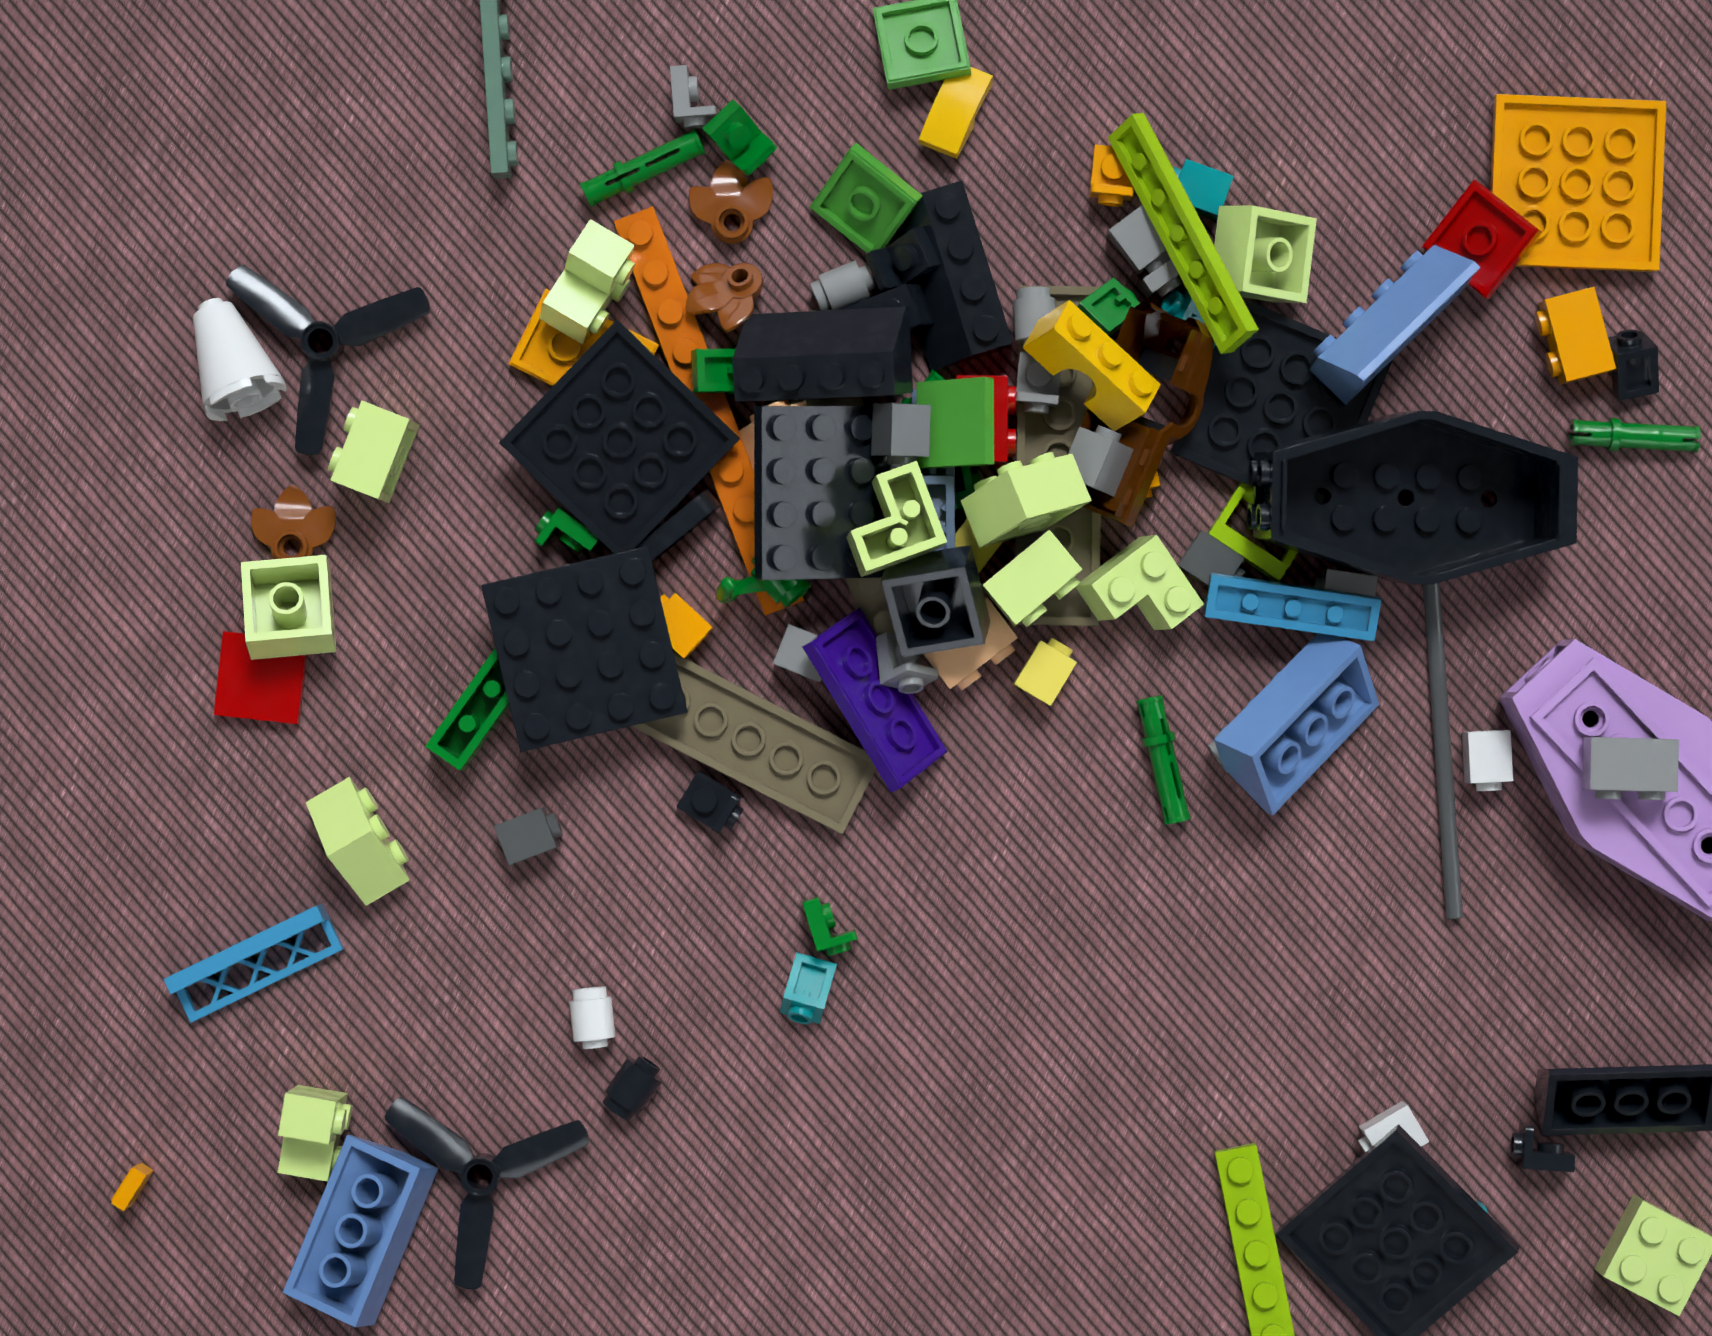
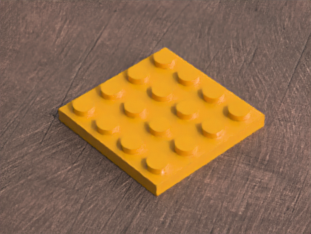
[1490,94,1666,272]

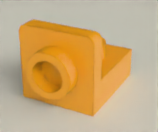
[1089,144,1134,207]

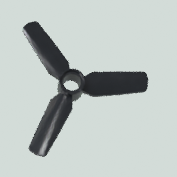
[226,265,431,455]
[384,1097,590,1289]

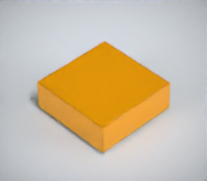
[111,1163,154,1211]

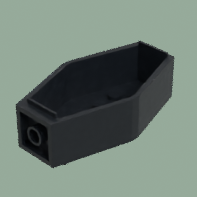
[1247,411,1579,585]

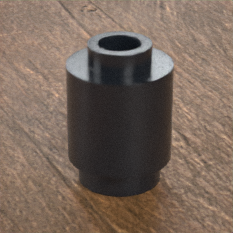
[602,1055,662,1121]

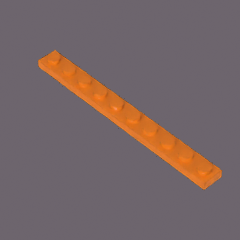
[614,206,805,616]

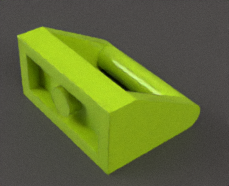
[1207,483,1298,582]

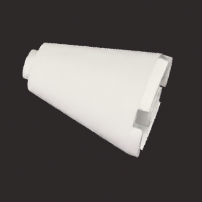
[193,298,287,421]

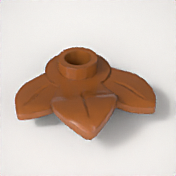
[689,160,773,244]
[685,263,763,332]
[251,484,336,559]

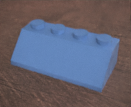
[1309,245,1481,405]
[1214,633,1380,815]
[283,1135,438,1327]

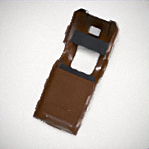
[1080,300,1214,528]

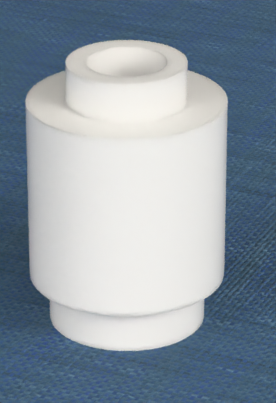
[569,986,616,1049]

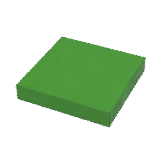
[873,0,971,90]
[809,143,923,253]
[916,377,994,469]

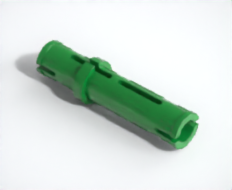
[580,129,705,208]
[1568,418,1701,453]
[1136,695,1191,825]

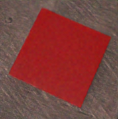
[1421,179,1542,300]
[214,631,307,724]

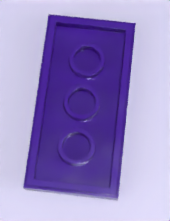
[802,608,948,792]

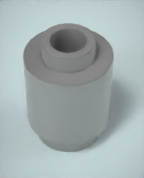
[810,260,876,311]
[1013,287,1056,344]

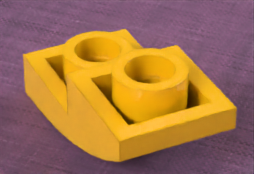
[918,67,993,159]

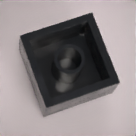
[881,545,991,657]

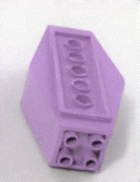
[1499,639,1712,922]

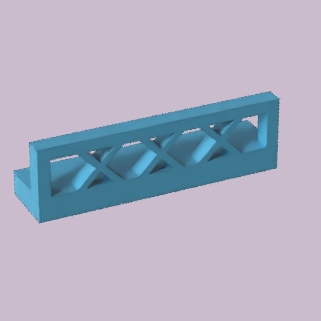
[1203,573,1381,641]
[163,903,344,1023]

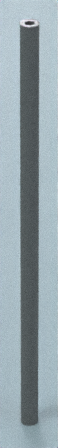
[1423,583,1463,919]

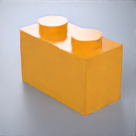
[1535,287,1616,385]

